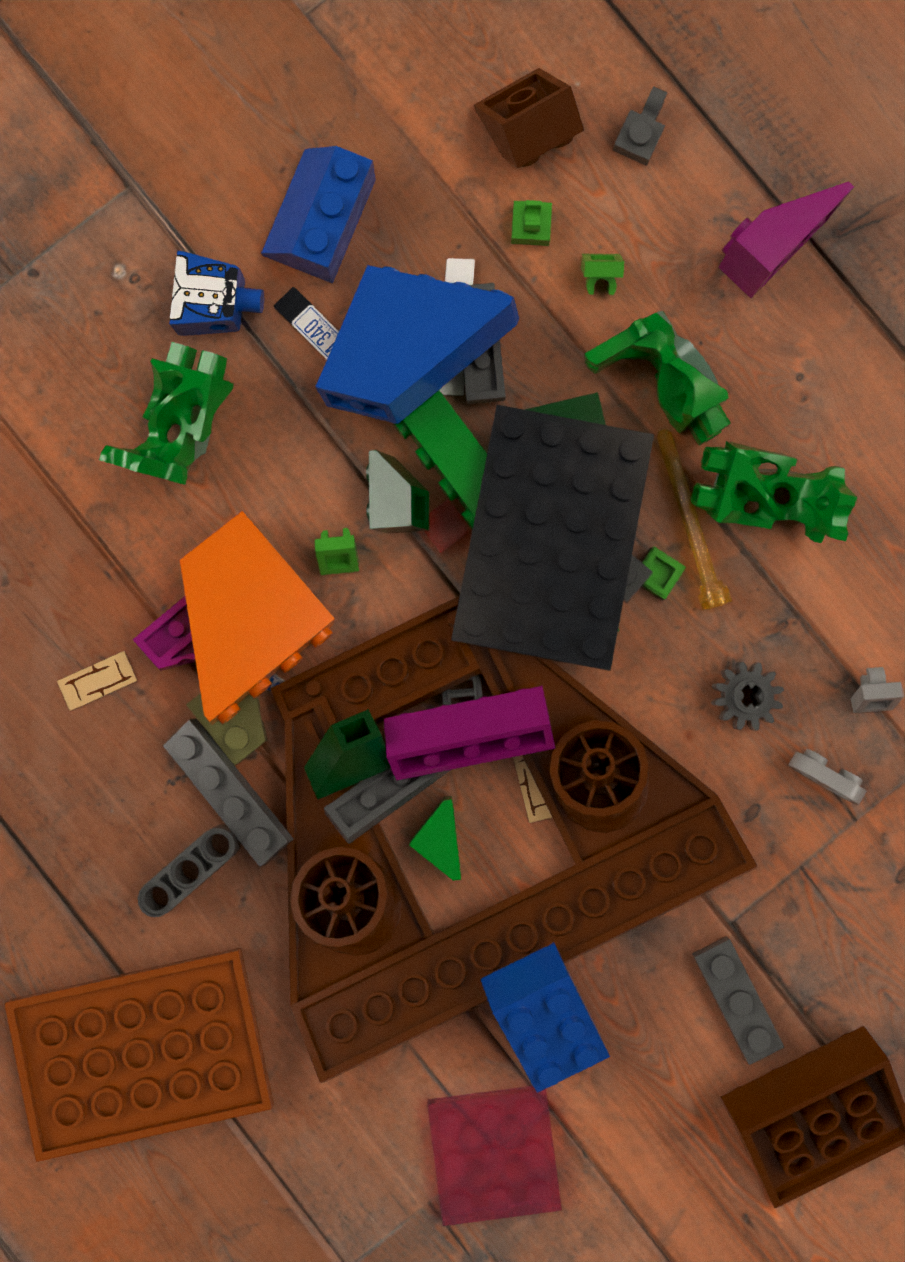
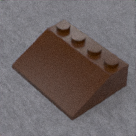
[721,1026,905,1208]

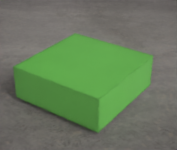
[642,546,686,600]

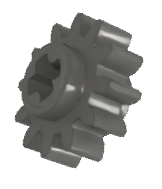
[711,662,784,731]

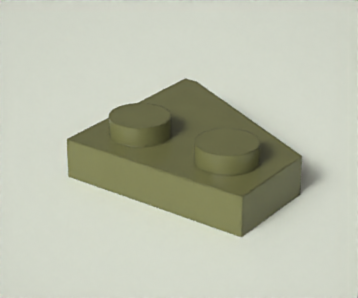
[186,693,268,766]

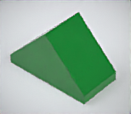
[409,796,461,881]

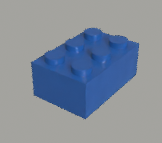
[480,943,610,1093]

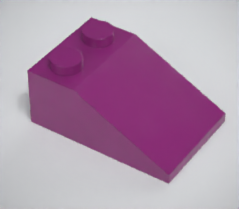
[718,181,854,298]

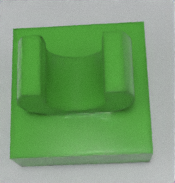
[511,200,552,246]
[581,253,624,295]
[315,528,359,575]

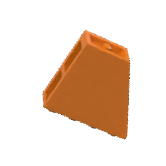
[180,511,335,725]

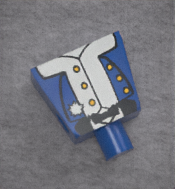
[169,251,264,336]

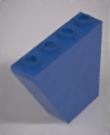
[316,265,519,424]

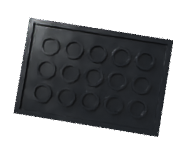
[451,405,654,671]

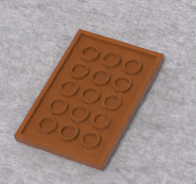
[4,948,274,1162]

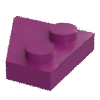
[132,596,196,671]

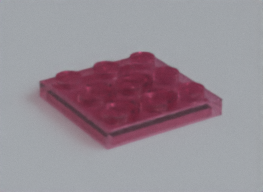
[427,1086,562,1226]

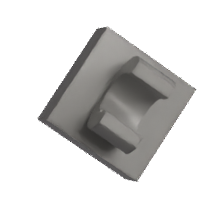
[850,667,904,713]

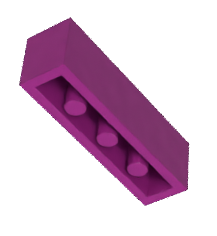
[384,686,555,781]

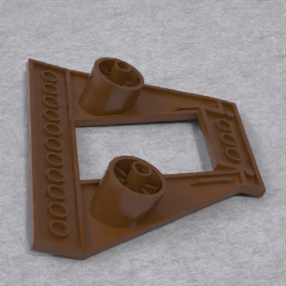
[270,596,757,1083]

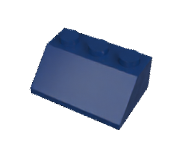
[261,146,376,284]

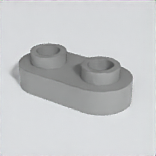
[788,749,867,805]

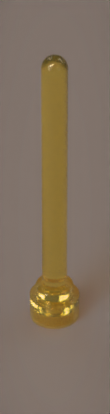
[657,429,733,611]

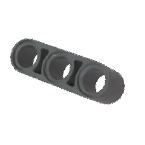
[138,824,241,918]

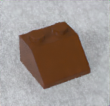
[474,68,584,168]

